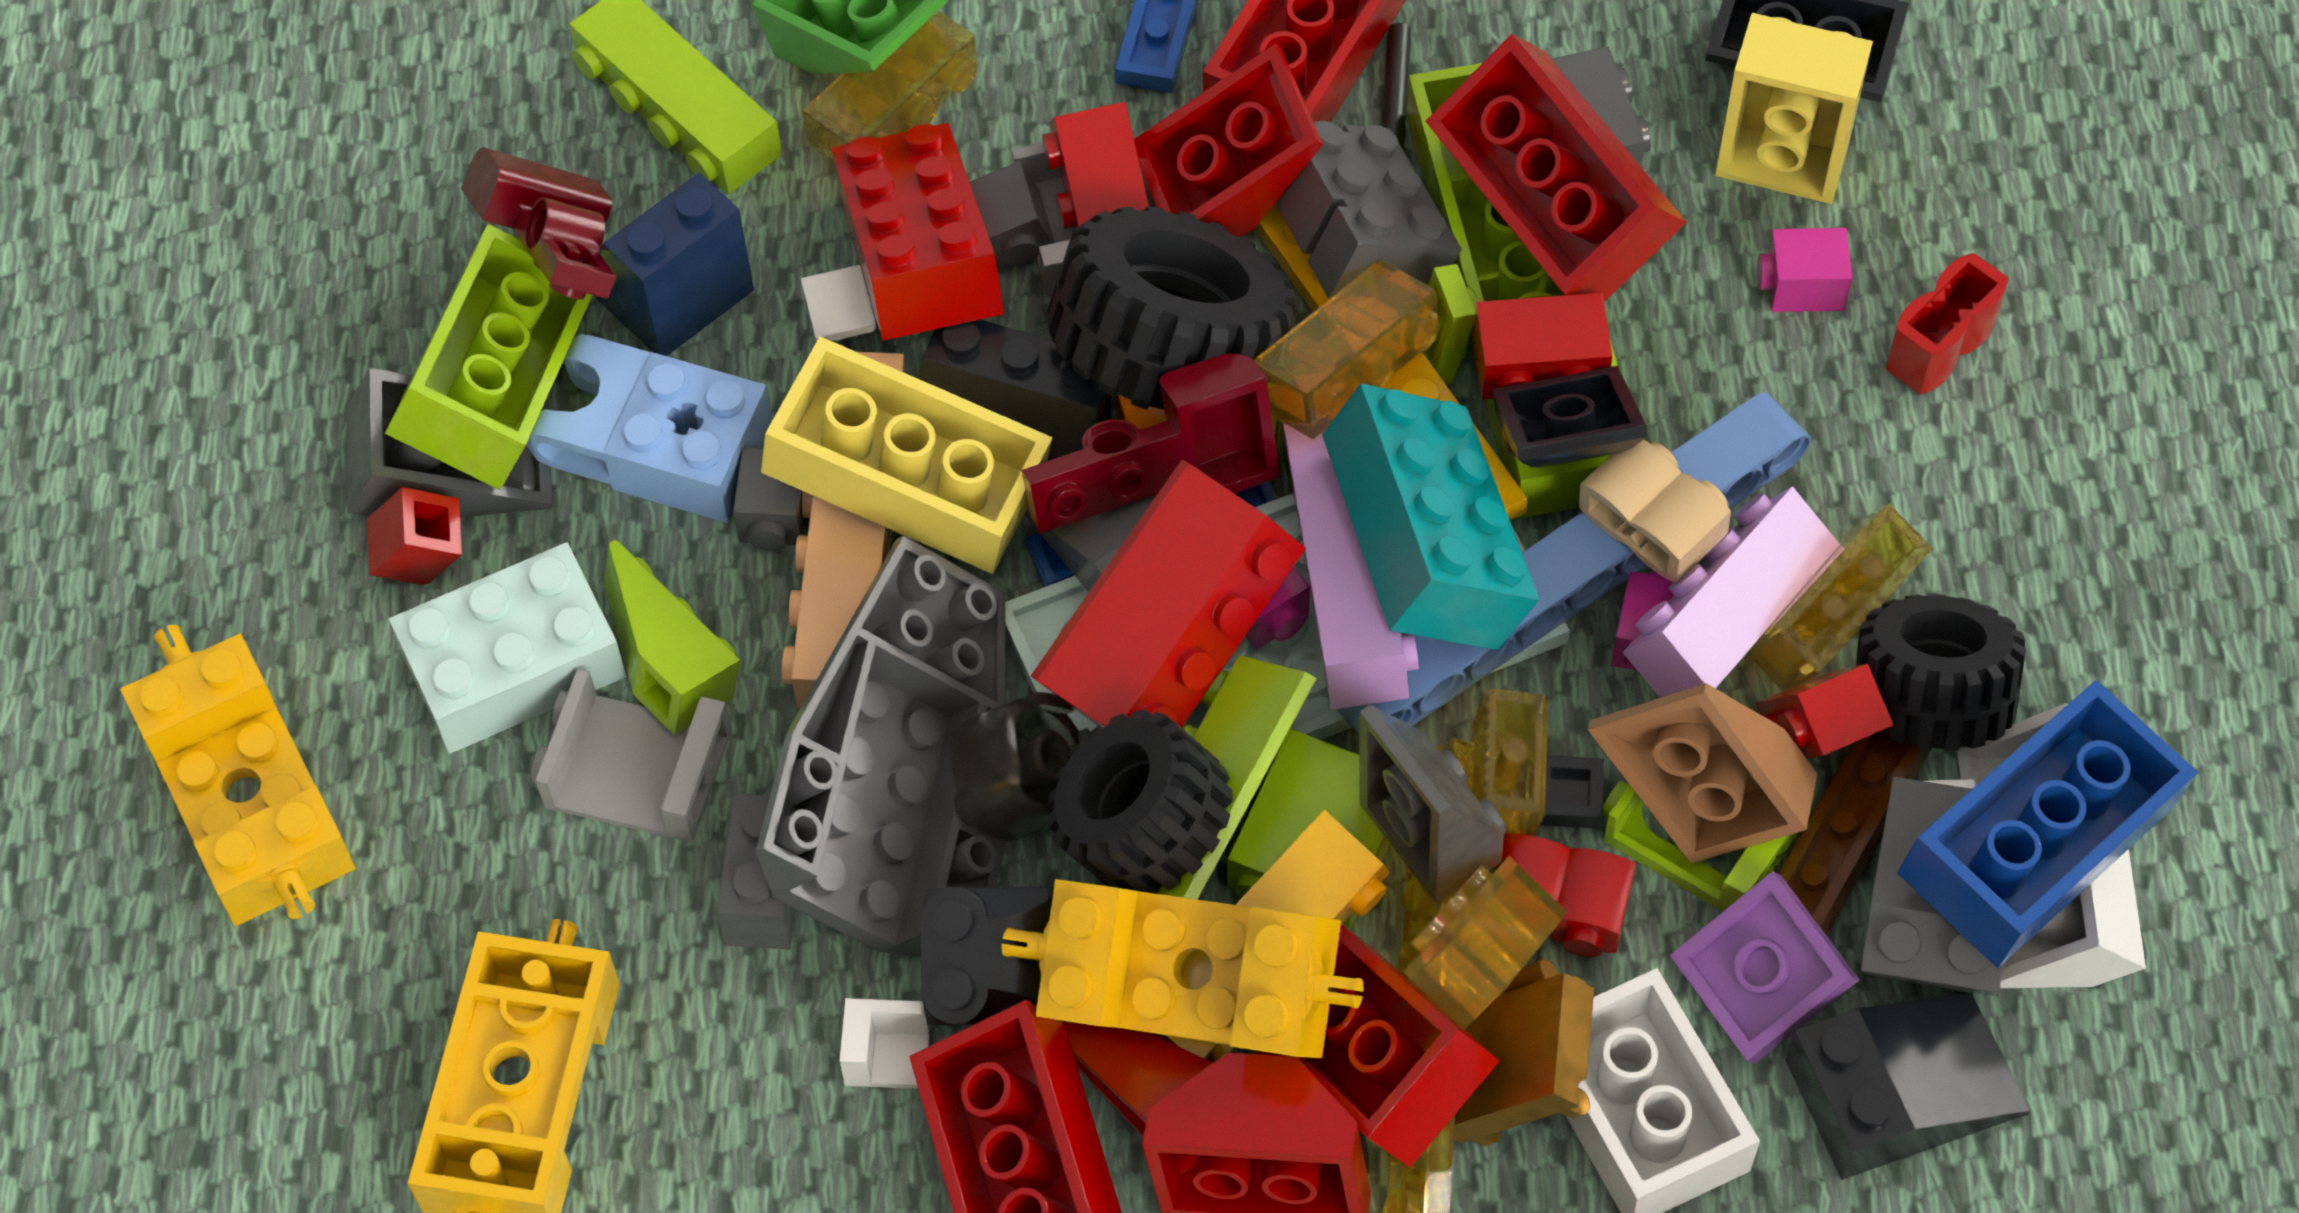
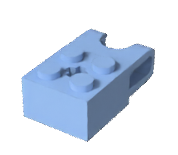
[526,334,773,523]

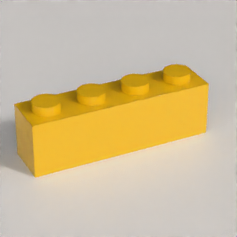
[1167,809,1390,1063]

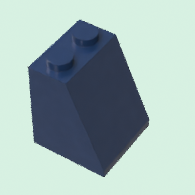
[593,172,754,356]

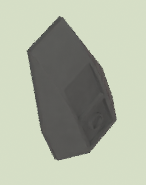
[756,535,1006,957]

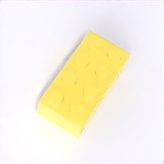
[761,336,1053,574]

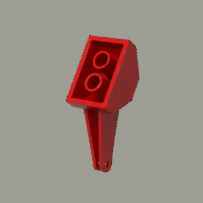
[1064,1021,1371,1213]

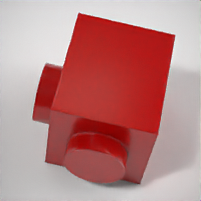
[367,487,462,585]

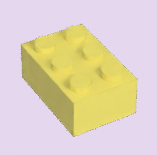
[1715,13,1873,204]

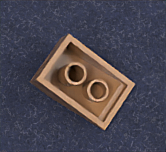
[1588,683,1817,864]

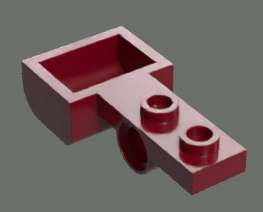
[461,147,617,299]
[1021,354,1280,534]

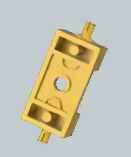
[120,625,356,927]
[1002,879,1364,1058]
[407,919,620,1213]

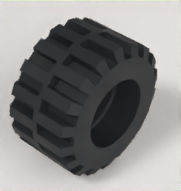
[1856,594,2026,751]
[1047,710,1233,894]

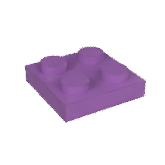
[1670,871,1860,1064]

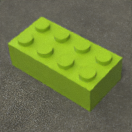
[385,224,592,490]

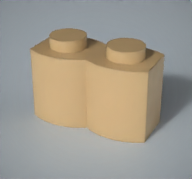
[1579,440,1731,583]

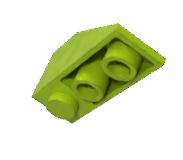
[603,539,740,736]

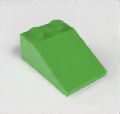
[751,0,949,74]

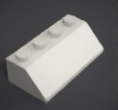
[1957,703,2146,988]

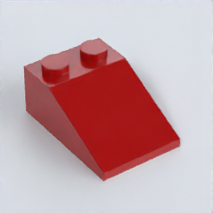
[1134,44,1323,237]

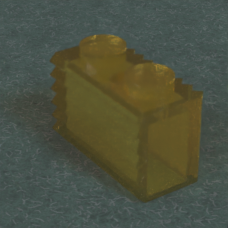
[1468,688,1548,841]

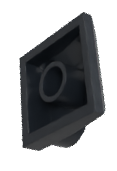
[1492,365,1647,468]
[921,887,1065,1026]

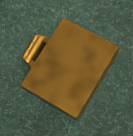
[1440,959,1594,1146]

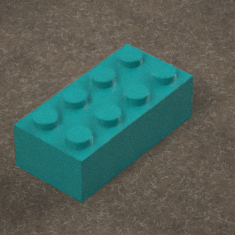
[1322,383,1540,650]

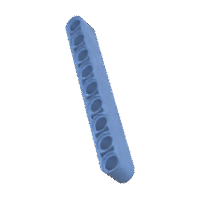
[1328,392,1812,735]

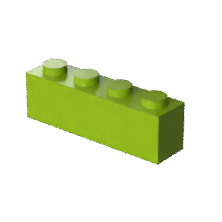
[569,0,782,195]

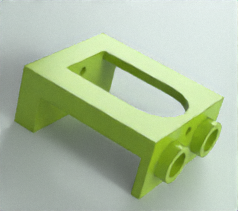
[1603,781,1814,911]

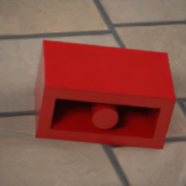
[1042,102,1149,232]
[1473,292,1613,400]
[1756,664,1893,758]

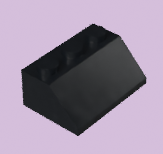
[1705,0,1909,103]
[917,320,1116,461]

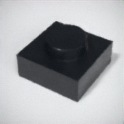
[1535,755,1604,829]

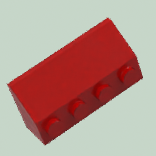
[1031,460,1306,728]

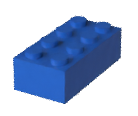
[1897,680,2199,969]

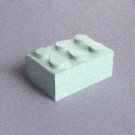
[388,542,627,754]

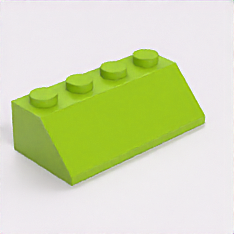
[1157,655,1317,900]

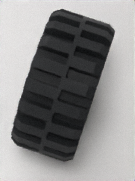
[1047,206,1297,414]

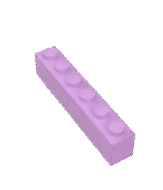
[1277,377,1419,710]

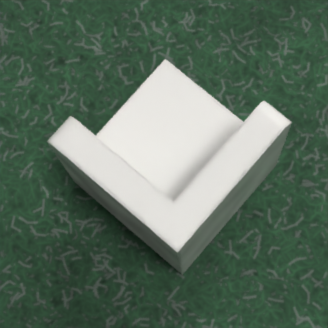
[800,265,876,344]
[840,998,931,1089]

